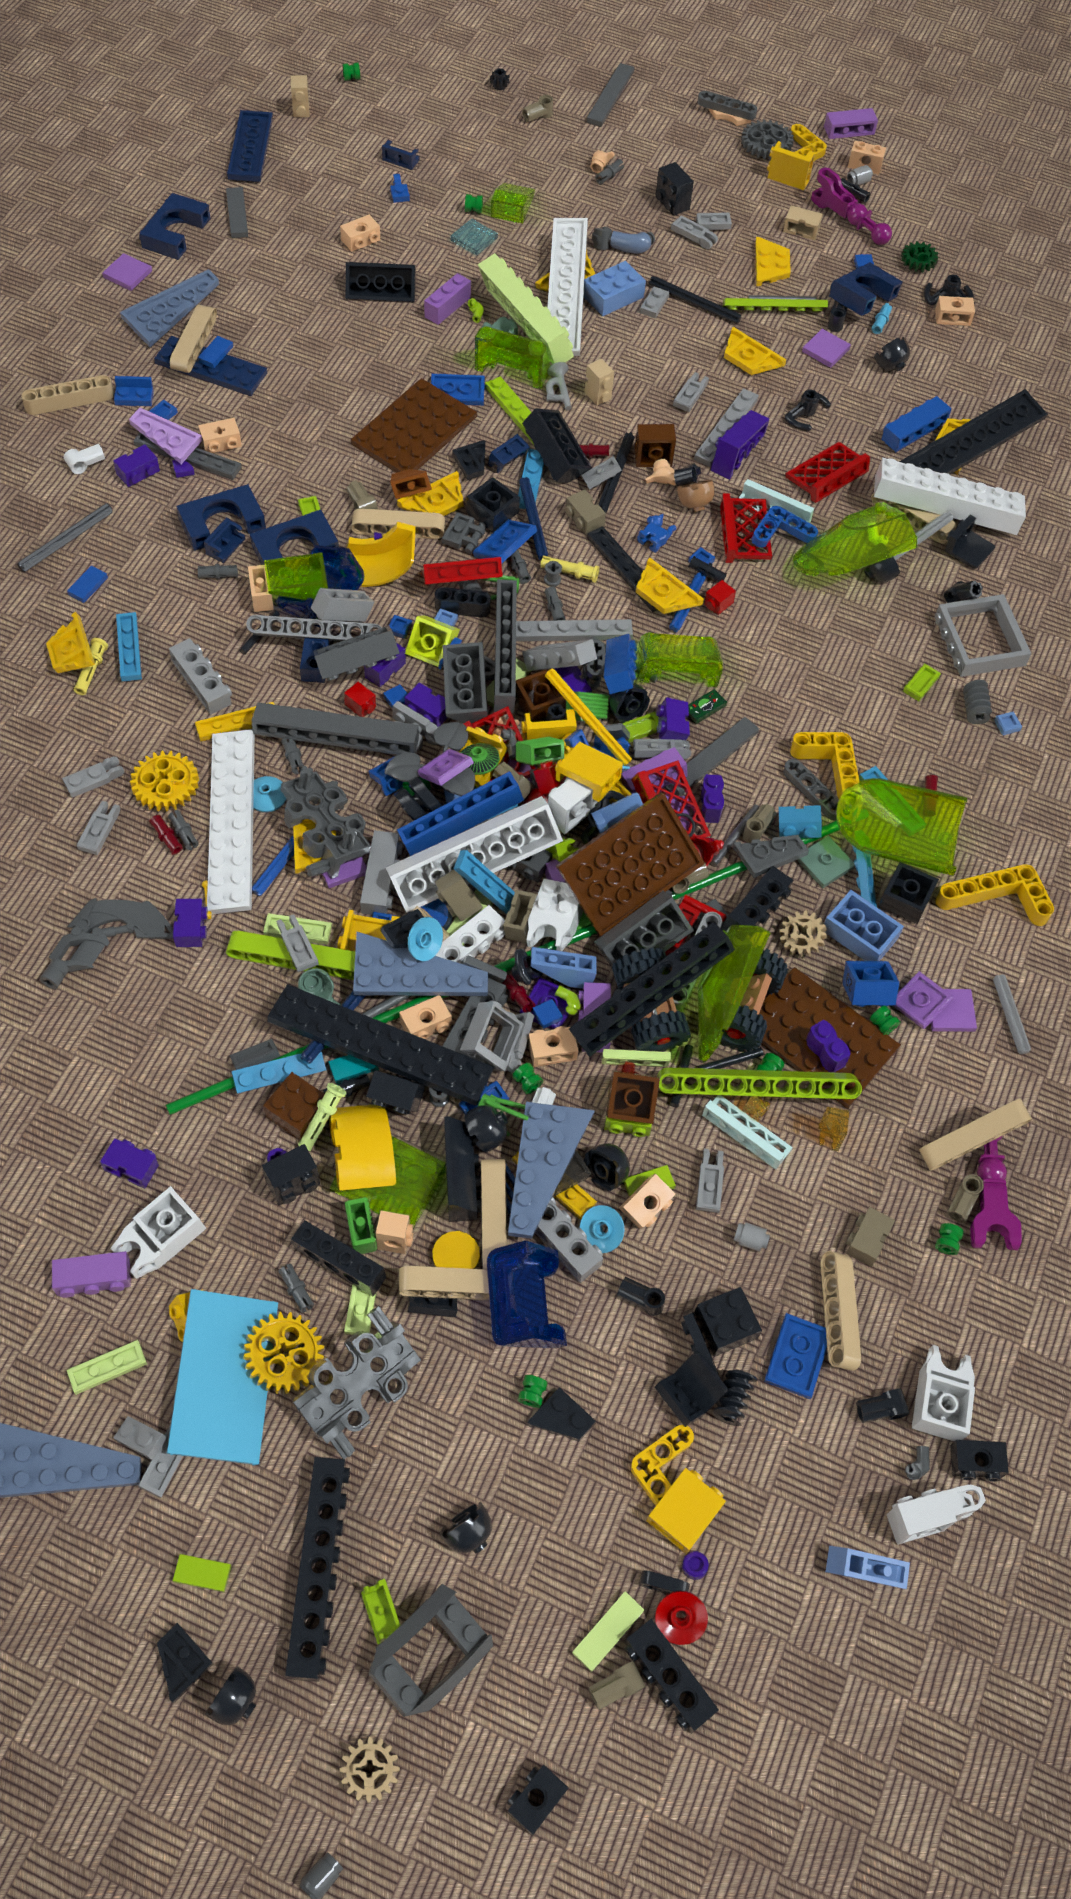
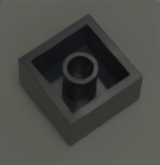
[655,162,694,216]
[466,477,520,532]
[879,862,939,924]
[366,1070,426,1114]
[262,1144,320,1206]
[694,1287,762,1357]

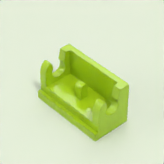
[545,830,579,862]
[361,1579,400,1644]

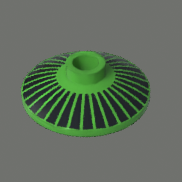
[460,743,500,775]

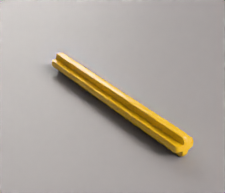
[545,668,632,766]

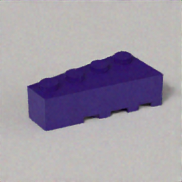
[711,410,770,480]

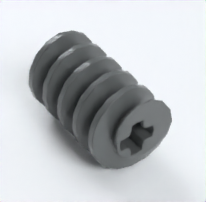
[963,680,992,724]

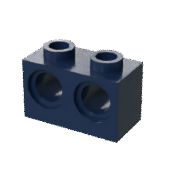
[300,637,329,683]

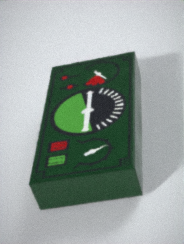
[688,689,727,724]

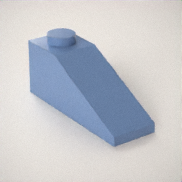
[530,947,596,989]
[826,1546,910,1589]

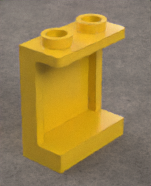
[767,141,815,190]
[521,709,577,741]
[459,727,507,788]
[555,741,623,802]
[338,909,400,951]
[646,1468,726,1555]

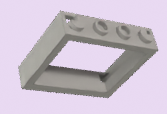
[935,594,1031,677]

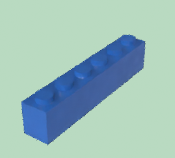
[397,771,524,856]

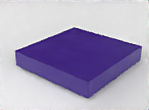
[520,977,579,1030]

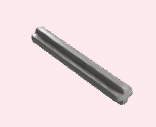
[888,511,953,561]
[993,974,1031,1054]

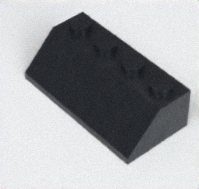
[345,262,416,302]
[522,408,592,483]
[444,1116,482,1222]

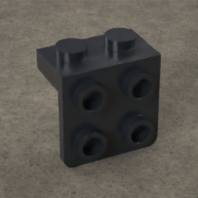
[945,515,995,569]
[654,1352,727,1427]

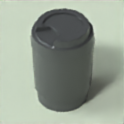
[299,1852,344,1899]

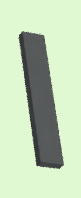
[587,63,634,127]
[134,432,242,480]
[662,717,760,796]

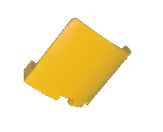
[342,522,416,587]
[329,1104,396,1190]

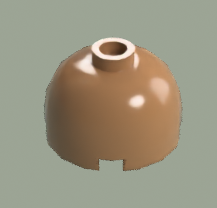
[677,480,715,511]

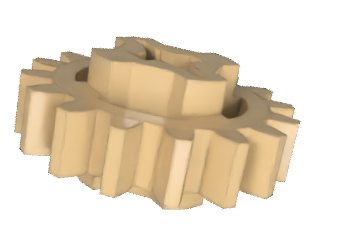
[779,911,827,958]
[340,1737,400,1803]

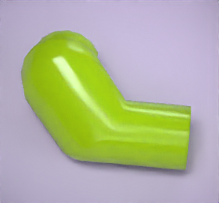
[467,298,484,323]
[555,986,581,1015]

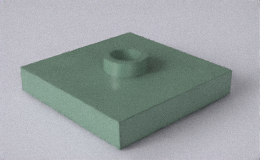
[797,835,855,888]

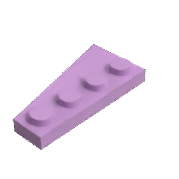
[129,408,202,465]

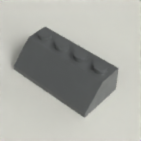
[313,626,400,681]
[443,642,488,724]
[594,891,694,966]

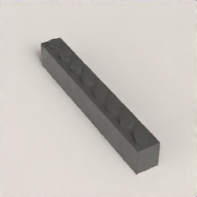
[494,579,517,713]
[251,702,419,755]

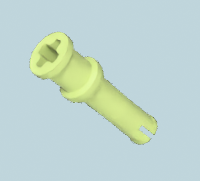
[298,1083,346,1151]

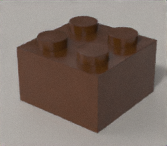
[634,424,676,467]
[515,668,566,722]
[606,1070,660,1124]
[263,1072,325,1140]

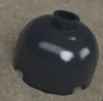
[874,337,910,372]
[864,543,900,583]
[609,683,650,723]
[464,1105,508,1153]
[583,1143,630,1191]
[440,1502,492,1554]
[205,1666,257,1725]

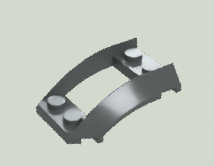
[369,1584,493,1717]

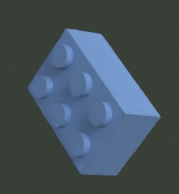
[583,261,646,317]
[824,890,904,961]

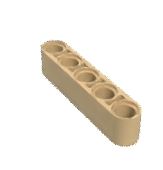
[170,304,217,373]
[21,375,114,415]
[871,493,957,544]
[351,509,445,539]
[919,1099,1032,1171]
[481,1159,508,1271]
[821,1251,861,1371]
[399,1266,515,1301]

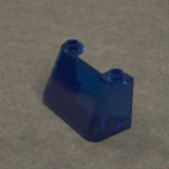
[275,545,365,628]
[487,1240,567,1348]

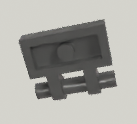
[442,512,486,554]

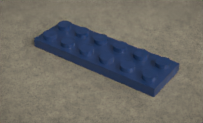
[227,110,273,182]
[154,336,267,396]

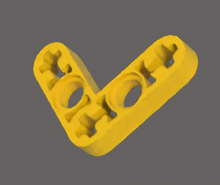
[791,124,827,161]
[631,1425,694,1506]

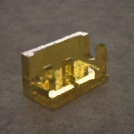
[818,1106,849,1151]

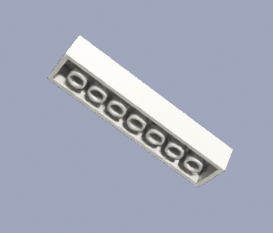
[874,458,1026,535]
[386,796,563,913]

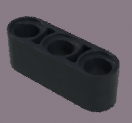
[435,587,491,617]

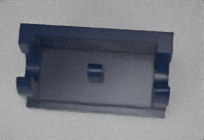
[382,140,420,170]
[488,434,530,473]
[204,517,246,563]

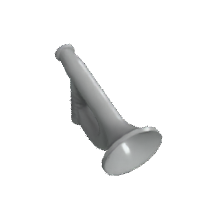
[546,362,572,410]

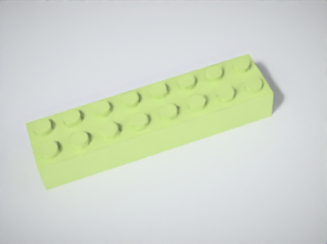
[478,253,574,364]

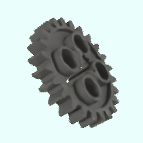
[741,119,794,160]

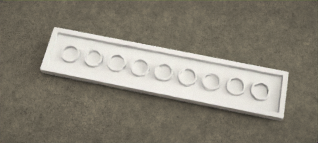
[547,218,588,356]
[207,729,255,914]

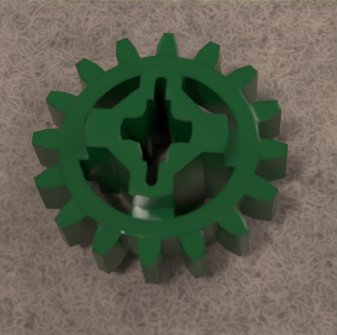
[901,241,938,272]

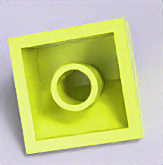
[405,615,460,667]

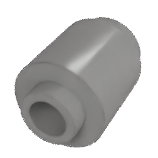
[847,165,873,185]
[734,1222,770,1252]

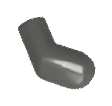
[500,729,517,760]
[905,1446,930,1480]

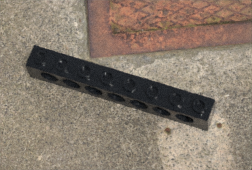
[569,922,735,1057]
[285,1457,350,1682]

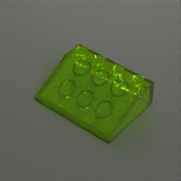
[330,1136,446,1229]

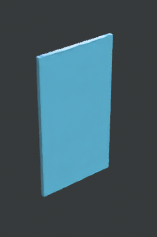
[167,1289,278,1465]

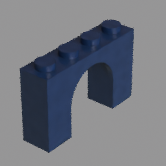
[139,193,211,260]
[829,262,903,316]
[176,484,266,551]
[250,509,340,579]

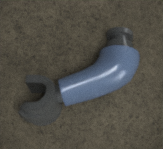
[592,226,655,254]

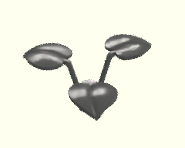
[385,722,475,796]

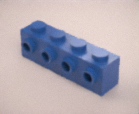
[881,396,952,452]
[604,634,638,694]

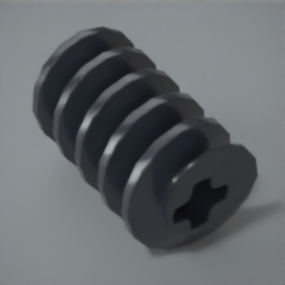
[713,1369,757,1426]

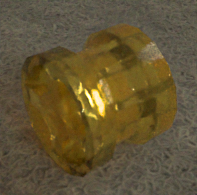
[743,1096,771,1122]

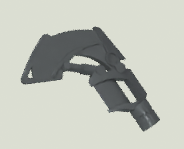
[40,898,174,989]

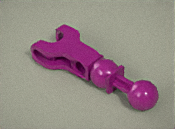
[811,167,892,245]
[970,1136,1022,1251]

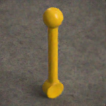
[202,880,212,920]

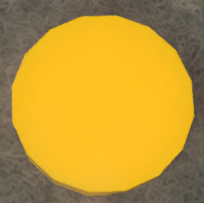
[432,1231,480,1269]

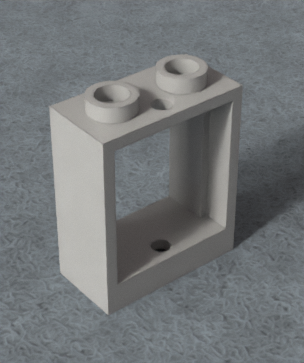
[460,1000,524,1071]

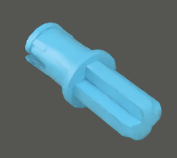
[871,303,892,334]

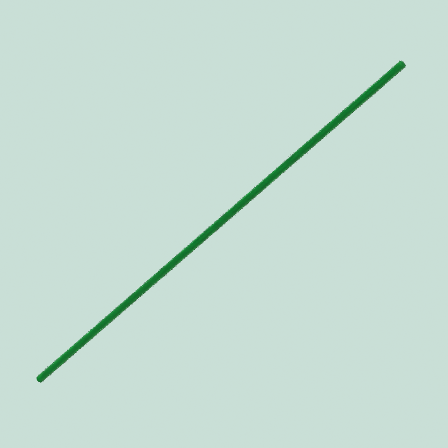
[166,809,869,1115]

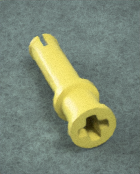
[541,556,600,583]
[74,638,108,695]

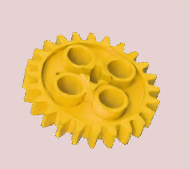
[130,751,199,812]
[243,1312,324,1394]

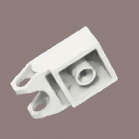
[548,777,598,834]
[527,879,583,951]
[111,1186,206,1279]
[912,1345,975,1441]
[886,1485,986,1545]

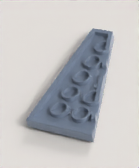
[120,269,219,347]
[353,932,488,996]
[508,1102,595,1239]
[0,1423,141,1498]

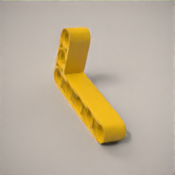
[790,732,863,821]
[935,864,1054,926]

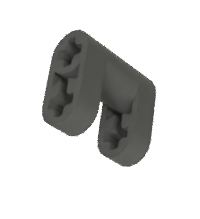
[582,640,605,691]

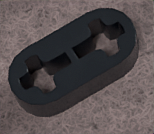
[639,1570,690,1595]

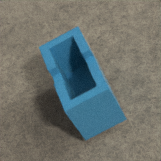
[779,805,822,838]

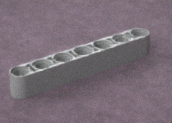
[246,615,382,642]

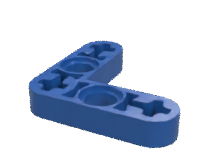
[751,506,818,548]

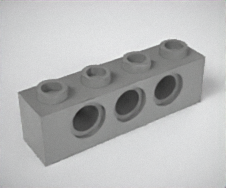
[169,638,232,715]
[535,1197,603,1283]

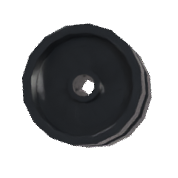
[394,776,442,821]

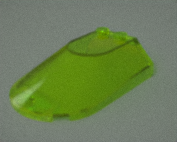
[793,502,917,576]
[836,778,968,876]
[698,925,770,1062]

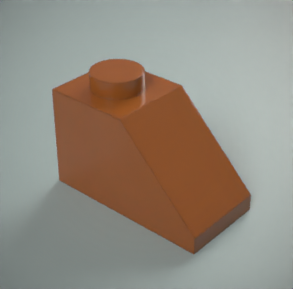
[390,469,432,499]

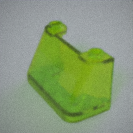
[475,326,551,389]
[639,632,723,688]

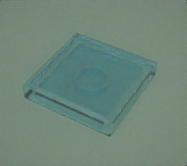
[451,219,498,255]

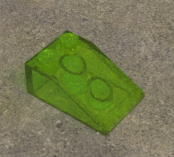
[491,183,535,224]
[264,552,328,601]

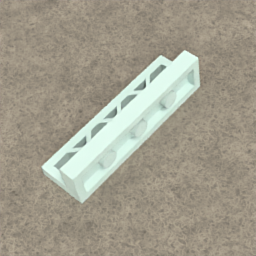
[735,479,814,530]
[702,1095,793,1170]

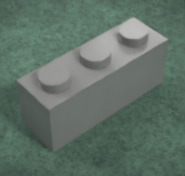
[311,588,374,622]

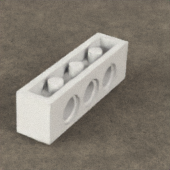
[435,905,505,963]

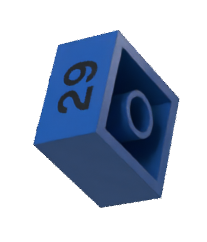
[842,961,899,1007]

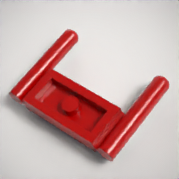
[665,894,727,956]

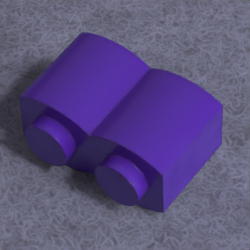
[700,774,724,823]
[806,1020,850,1073]

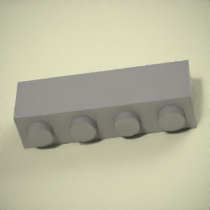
[522,639,597,671]
[360,830,403,915]

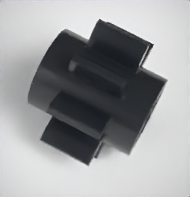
[490,68,510,90]

